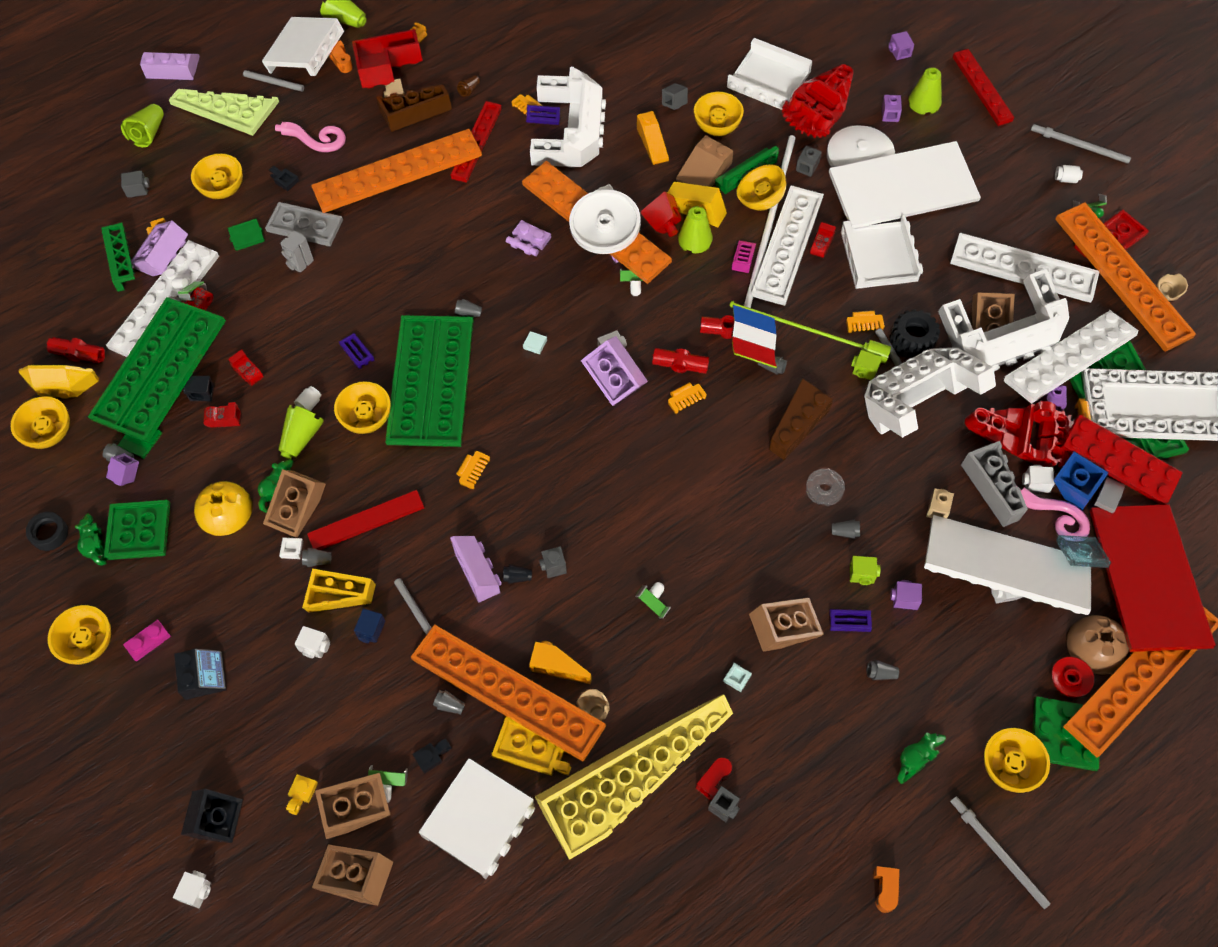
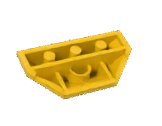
[19,365,99,399]

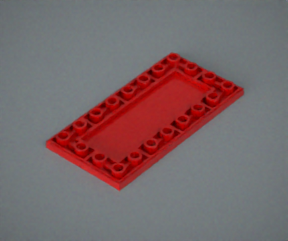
[1090,504,1216,652]

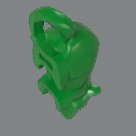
[258,459,293,513]
[75,513,107,566]
[898,733,946,784]

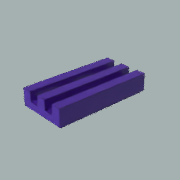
[526,105,560,125]
[339,333,374,370]
[829,609,872,632]

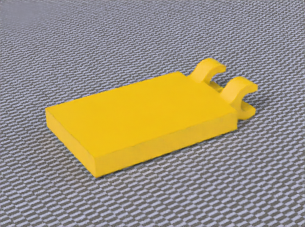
[491,716,571,776]

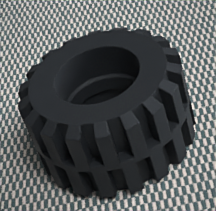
[890,309,940,358]

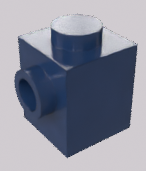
[354,609,385,643]

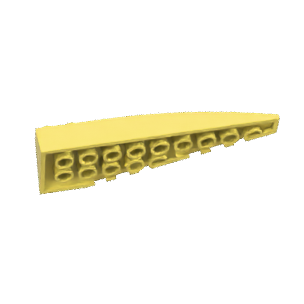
[535,694,733,859]

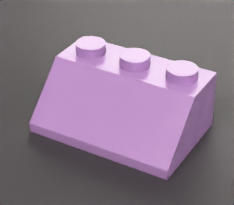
[140,52,200,80]
[131,221,188,276]
[581,336,648,406]
[450,536,502,603]

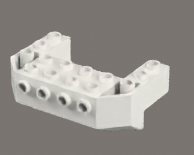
[530,67,606,167]
[938,269,1069,371]
[865,347,996,438]

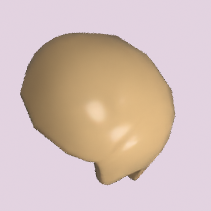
[1156,273,1188,301]
[576,689,609,721]

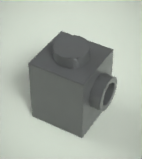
[662,83,688,110]
[796,146,821,177]
[121,171,150,198]
[539,546,567,578]
[708,786,740,822]

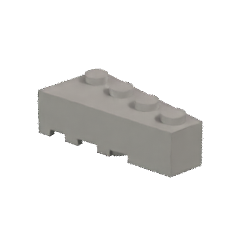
[961,441,1028,527]

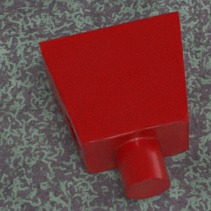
[640,191,682,237]

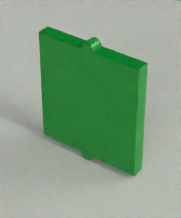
[228,219,265,251]
[118,430,162,459]

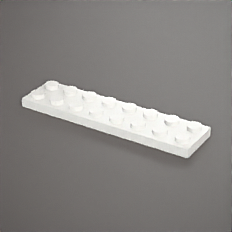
[751,186,824,306]
[950,233,1100,303]
[106,240,219,357]
[1004,310,1139,404]

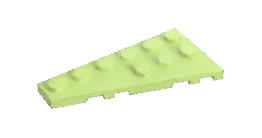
[169,89,279,136]

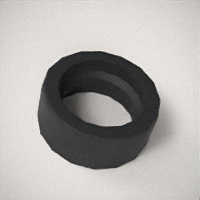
[26,512,68,551]

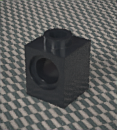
[183,376,215,401]

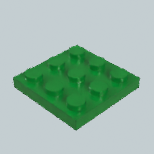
[104,500,170,560]
[1033,696,1099,771]

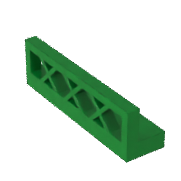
[714,146,779,194]
[101,223,135,292]

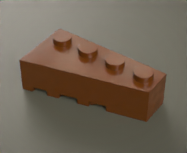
[376,84,452,132]
[769,379,833,460]

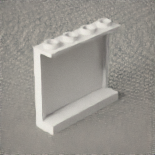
[262,17,344,76]
[727,38,812,110]
[841,215,923,289]
[419,759,535,879]

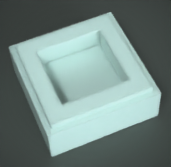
[523,331,547,354]
[723,663,752,692]

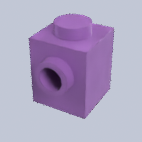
[889,31,914,60]
[881,95,902,122]
[1042,385,1067,412]
[106,453,139,486]
[890,580,922,610]

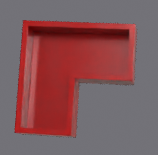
[352,29,423,88]

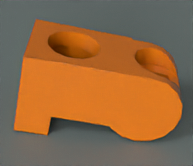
[329,40,353,73]
[873,866,899,913]

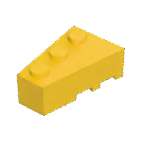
[667,182,727,227]
[302,569,376,613]

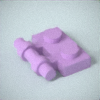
[506,220,551,256]

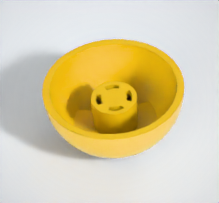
[694,92,744,136]
[191,154,243,199]
[737,165,786,211]
[334,382,391,434]
[11,396,70,449]
[194,481,253,536]
[48,605,111,665]
[984,728,1050,793]

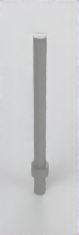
[1031,124,1131,164]
[950,796,1051,909]

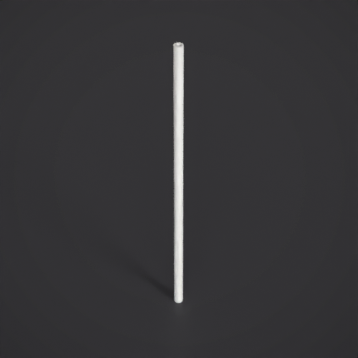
[744,135,795,308]

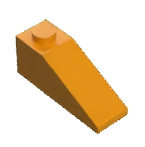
[637,111,669,165]
[529,641,591,684]

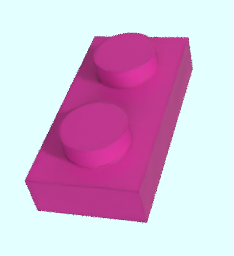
[123,620,171,662]

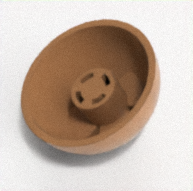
[1067,615,1130,675]

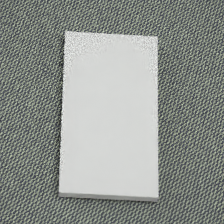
[829,141,981,229]
[1082,369,1218,441]
[924,515,1091,615]

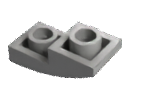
[1094,477,1125,513]

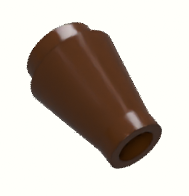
[457,75,480,97]

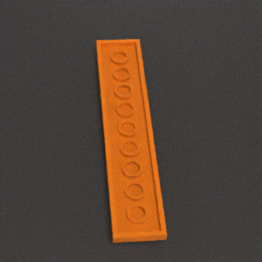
[311,129,482,213]
[522,161,672,284]
[1055,202,1196,352]
[1063,607,1218,758]
[411,624,606,762]

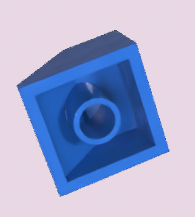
[1054,452,1109,510]

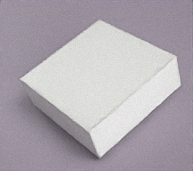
[279,538,304,559]

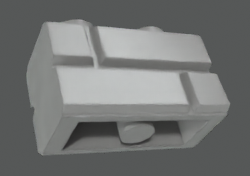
[281,231,314,272]

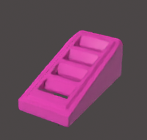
[732,240,756,273]

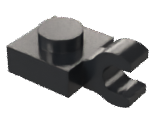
[269,166,299,191]
[413,739,452,774]

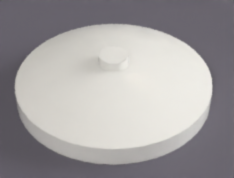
[827,125,895,168]
[569,190,641,254]

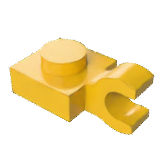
[286,774,318,816]

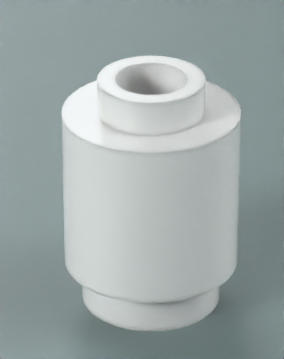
[1055,165,1083,183]
[294,386,321,411]

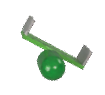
[1073,194,1107,218]

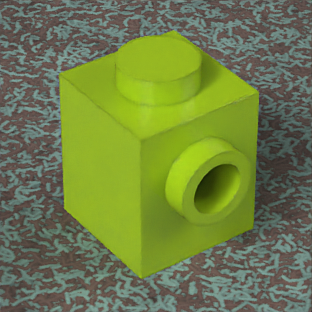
[851,350,882,380]
[850,556,880,585]

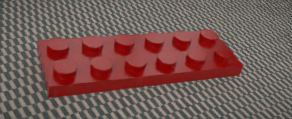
[1061,415,1183,505]

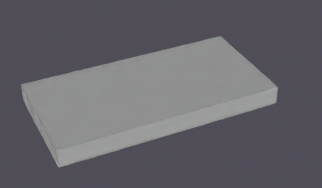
[265,202,343,246]

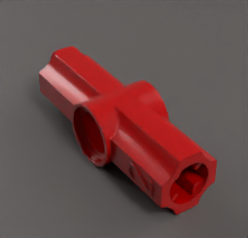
[700,315,734,339]
[47,337,105,363]
[652,348,709,374]

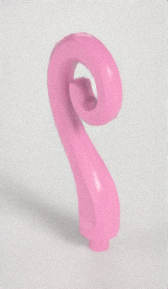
[275,122,346,152]
[1016,486,1090,542]

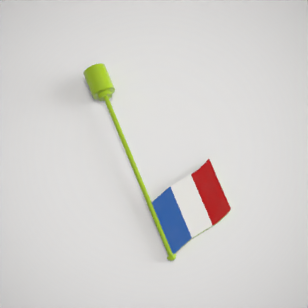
[730,301,891,368]

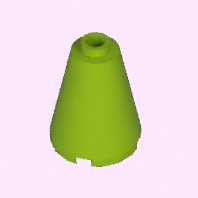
[320,0,367,28]
[908,68,942,115]
[121,104,164,148]
[678,206,713,254]
[278,405,324,459]

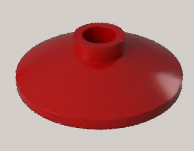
[1051,657,1094,698]

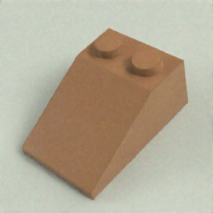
[676,135,733,187]
[972,293,1015,332]
[263,469,326,538]
[749,598,824,652]
[315,773,390,839]
[312,844,393,906]

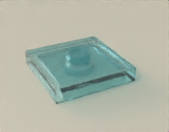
[1056,535,1111,568]

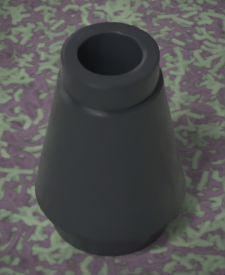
[503,564,532,584]

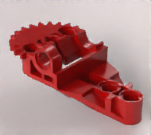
[781,64,854,138]
[965,401,1075,468]

